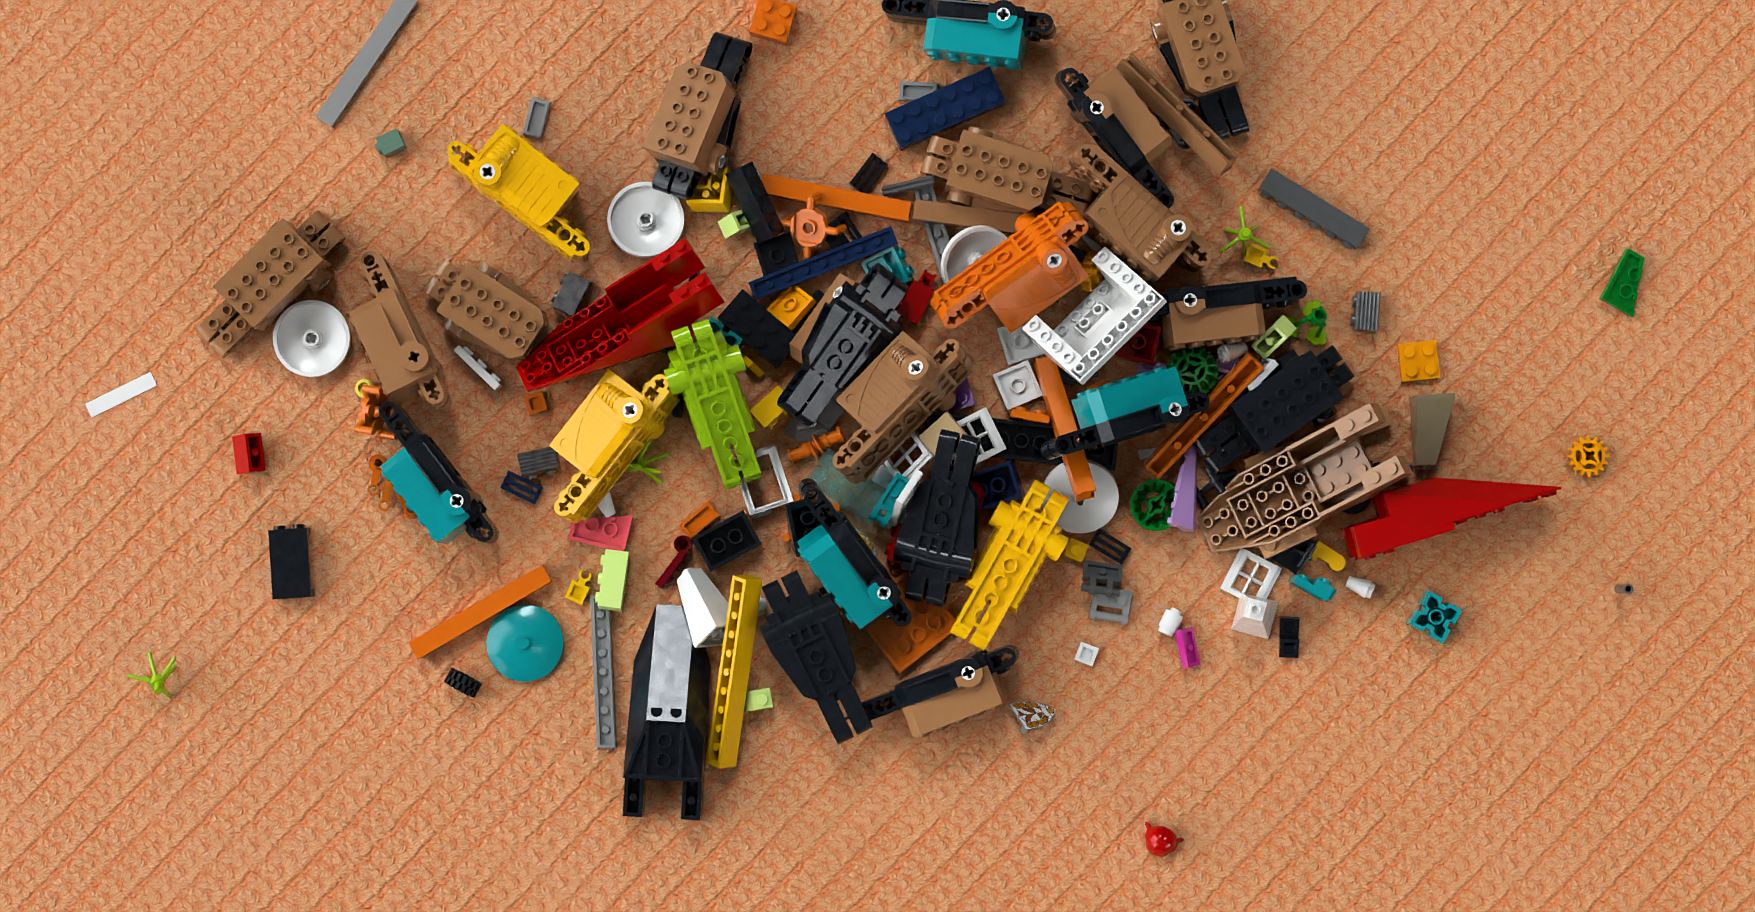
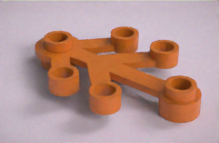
[367,454,417,519]

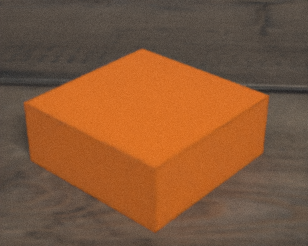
[524,391,549,416]

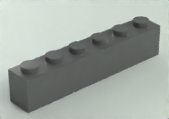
[1257,168,1370,250]

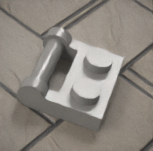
[1089,586,1132,625]

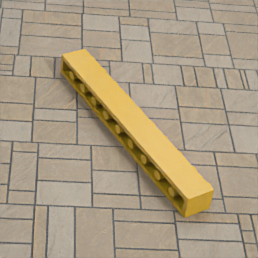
[706,575,763,769]

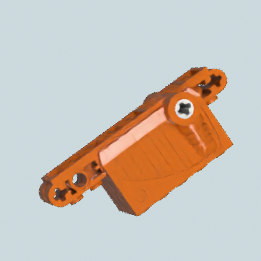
[931,202,1089,334]

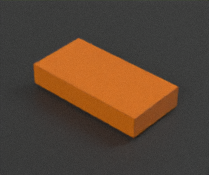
[679,501,721,540]

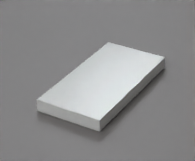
[889,469,923,527]

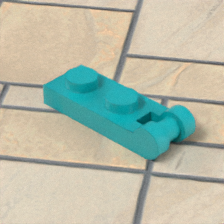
[868,473,909,529]

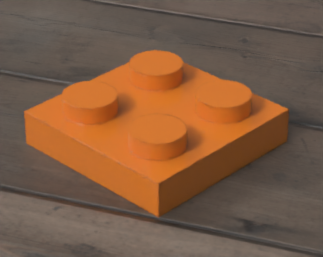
[1009,406,1050,424]

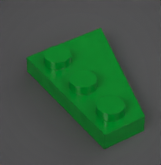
[1599,248,1644,317]

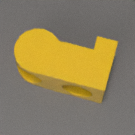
[1311,541,1345,571]

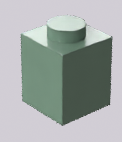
[375,129,407,158]

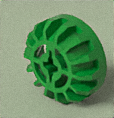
[1166,347,1218,394]
[1129,479,1175,531]

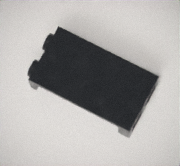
[268,524,315,600]

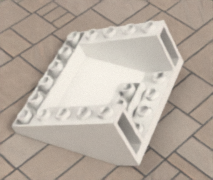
[1022,247,1167,385]

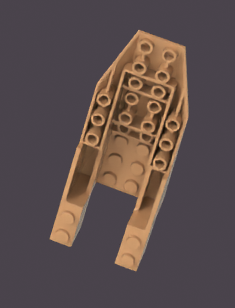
[1197,403,1413,552]

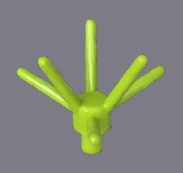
[1219,206,1271,257]
[626,441,669,484]
[127,652,177,698]

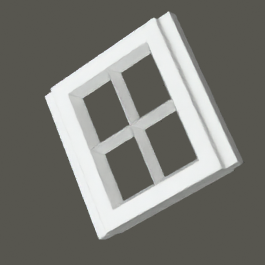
[957,407,1007,464]
[884,431,934,480]
[1220,548,1282,599]

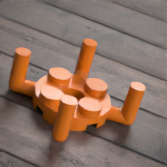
[780,192,847,259]
[354,385,398,440]

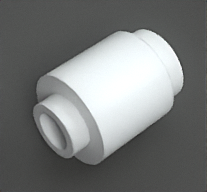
[1158,607,1184,637]

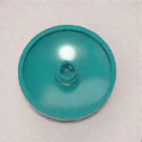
[486,605,564,682]

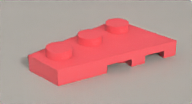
[568,515,634,551]

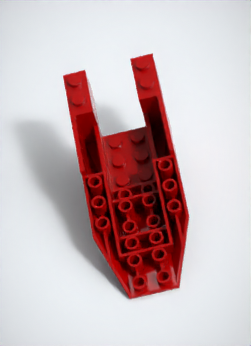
[516,238,724,392]
[1341,477,1562,560]

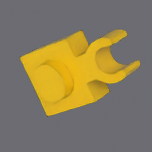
[1242,243,1279,269]
[1064,538,1089,563]
[565,569,592,605]

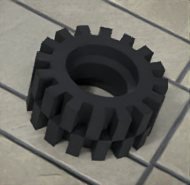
[444,668,482,698]

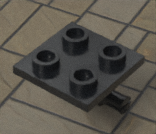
[1271,539,1317,575]

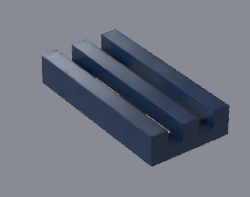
[500,470,544,504]

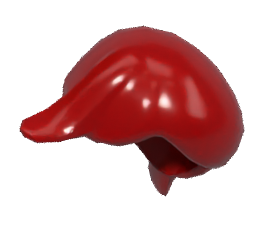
[1145,822,1184,857]

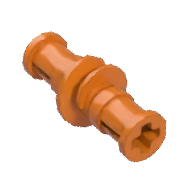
[787,426,846,465]

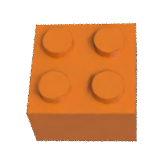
[749,0,797,46]

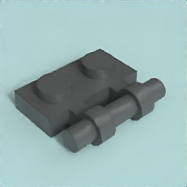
[1081,560,1123,597]

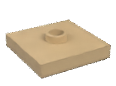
[918,411,968,456]

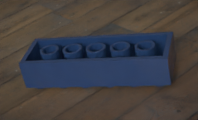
[885,67,1006,151]

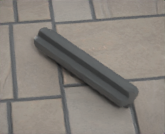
[882,175,936,196]

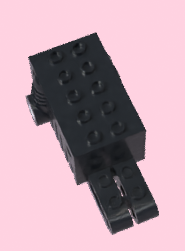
[1192,345,1355,473]

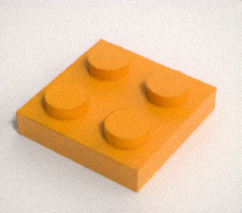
[767,285,817,331]
[1397,340,1440,382]

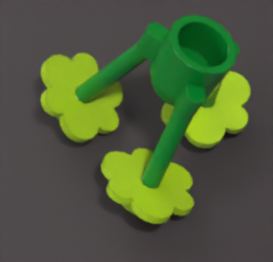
[1286,300,1328,346]

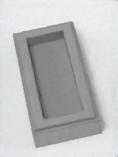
[899,81,938,101]
[522,97,551,139]

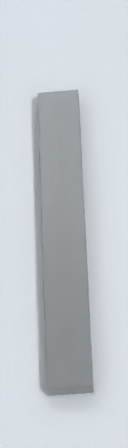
[316,0,418,128]
[590,595,617,749]

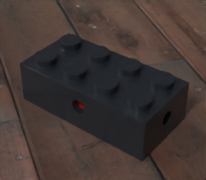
[718,289,795,369]

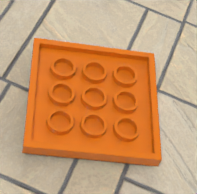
[864,571,956,673]

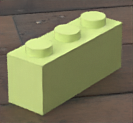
[595,549,630,612]

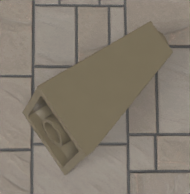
[1409,393,1455,469]

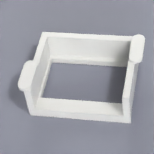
[734,444,794,519]

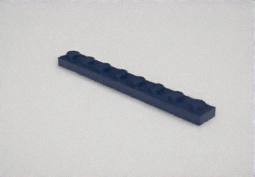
[749,226,898,300]

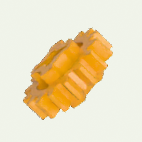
[1080,250,1103,292]
[1566,435,1610,477]

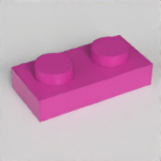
[1175,627,1201,668]

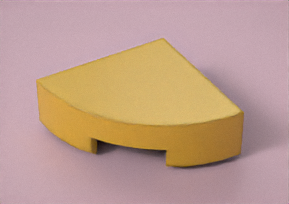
[743,355,764,377]

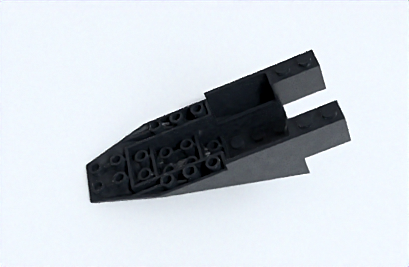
[622,604,711,820]

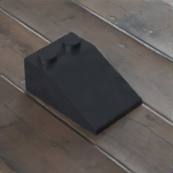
[785,500,827,557]

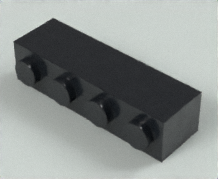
[725,162,785,243]

